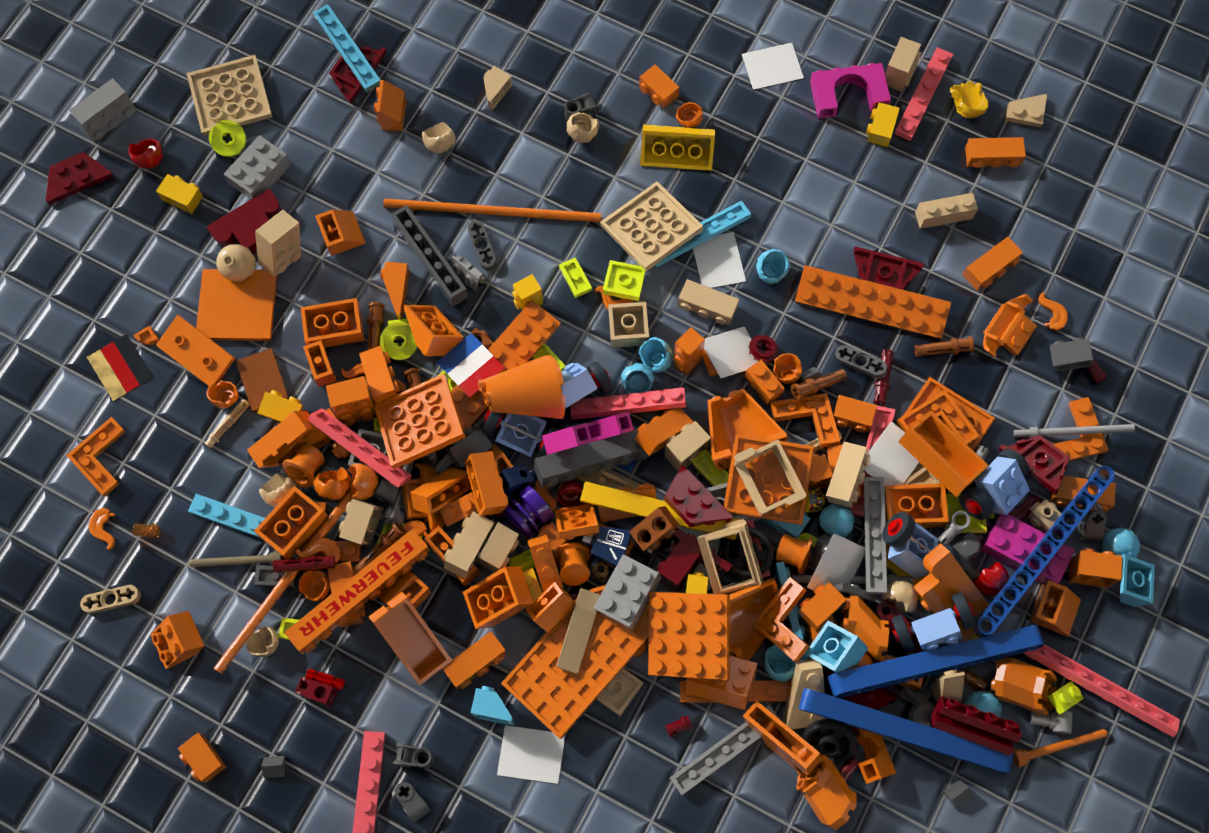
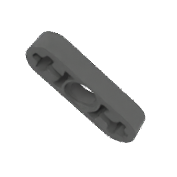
[468,220,497,271]
[835,345,888,379]

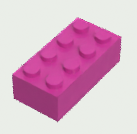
[981,514,1075,584]

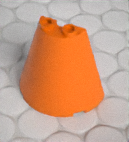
[478,355,565,419]
[708,389,787,472]
[730,578,778,661]

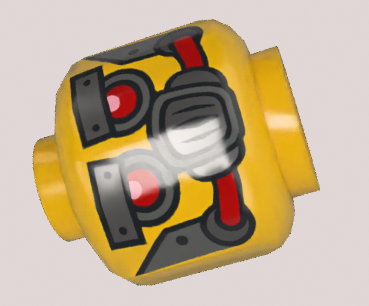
[804,487,825,513]

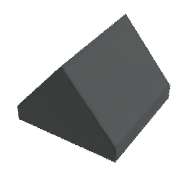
[799,367,821,383]
[261,756,285,779]
[943,780,972,809]

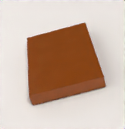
[236,348,289,413]

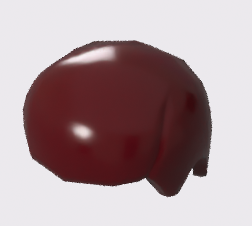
[556,481,584,507]

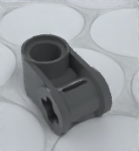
[565,93,600,121]
[370,477,399,504]
[1079,502,1107,541]
[393,743,435,769]
[395,782,431,823]

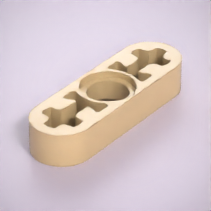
[80,585,141,614]

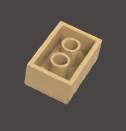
[255,210,301,277]

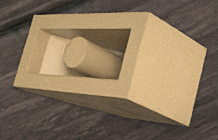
[484,66,512,111]

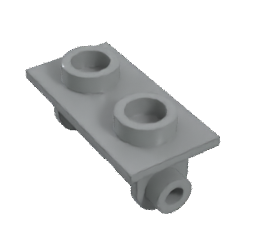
[450,255,486,291]
[383,487,406,526]

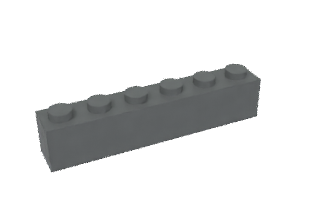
[391,205,468,307]
[534,430,651,487]

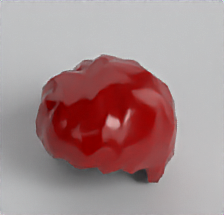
[128,139,163,169]
[972,562,1009,597]

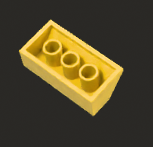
[640,125,715,171]

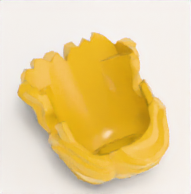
[950,81,988,118]

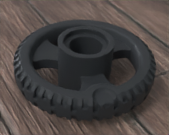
[722,527,774,579]
[803,719,857,764]

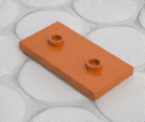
[156,315,235,386]

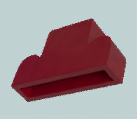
[206,188,282,255]

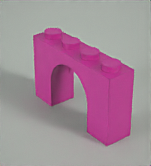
[810,63,891,119]
[542,411,634,455]

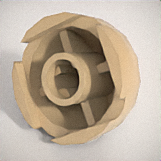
[216,244,256,282]

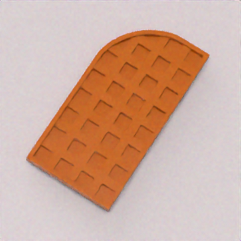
[501,585,649,739]

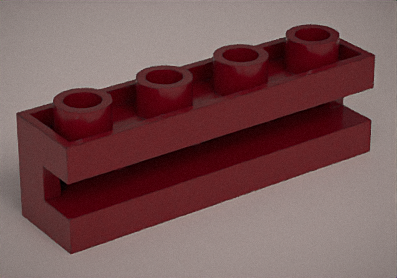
[931,696,1022,756]

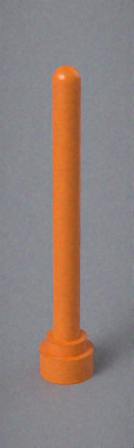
[1012,729,1108,767]

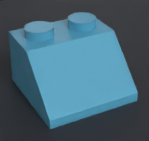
[1120,554,1155,607]
[805,621,868,673]
[471,686,515,726]

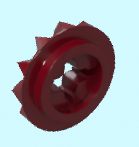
[748,335,778,363]

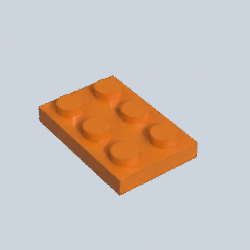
[554,503,599,540]

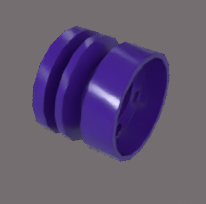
[504,485,554,538]

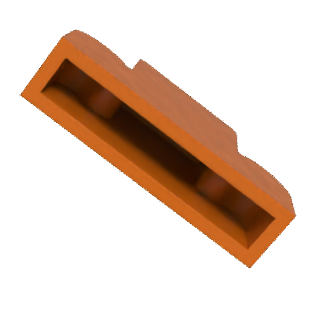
[914,543,989,617]
[743,701,822,775]

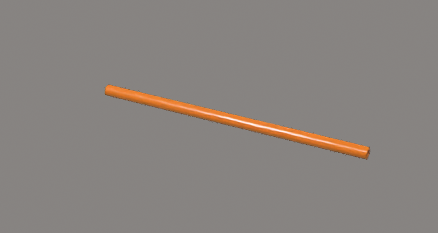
[383,199,601,222]
[214,488,354,674]

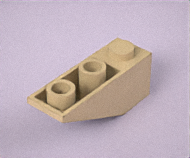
[931,670,965,704]

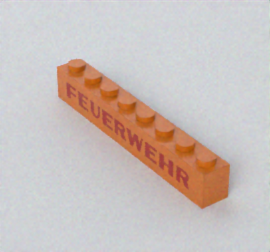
[284,529,430,655]

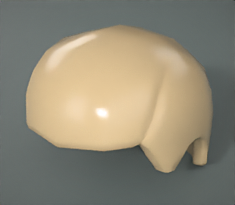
[246,626,279,657]

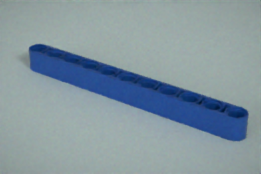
[973,466,1115,638]
[828,625,1045,698]
[798,688,1014,774]

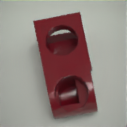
[295,677,338,707]

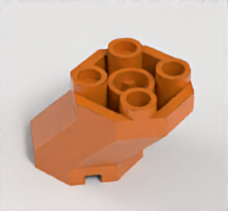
[839,595,889,663]
[991,657,1057,715]
[796,755,857,830]

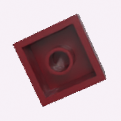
[657,540,701,593]

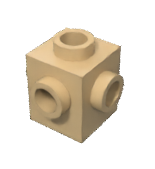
[1027,499,1061,533]

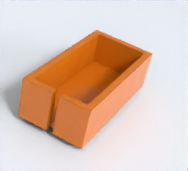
[898,411,989,497]
[369,592,452,686]

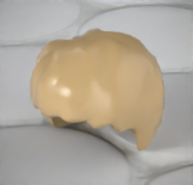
[566,112,599,143]
[422,122,456,154]
[259,474,297,507]
[882,581,918,613]

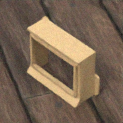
[734,440,806,517]
[697,519,763,594]

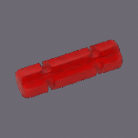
[305,669,345,690]

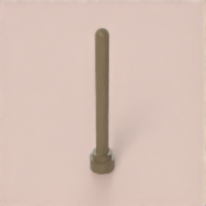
[189,551,284,567]

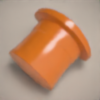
[282,444,325,488]
[776,533,813,574]
[553,542,590,586]

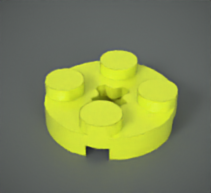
[209,120,246,157]
[380,322,417,360]

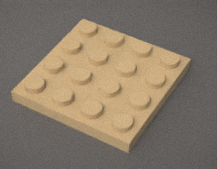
[187,55,273,136]
[600,182,704,271]

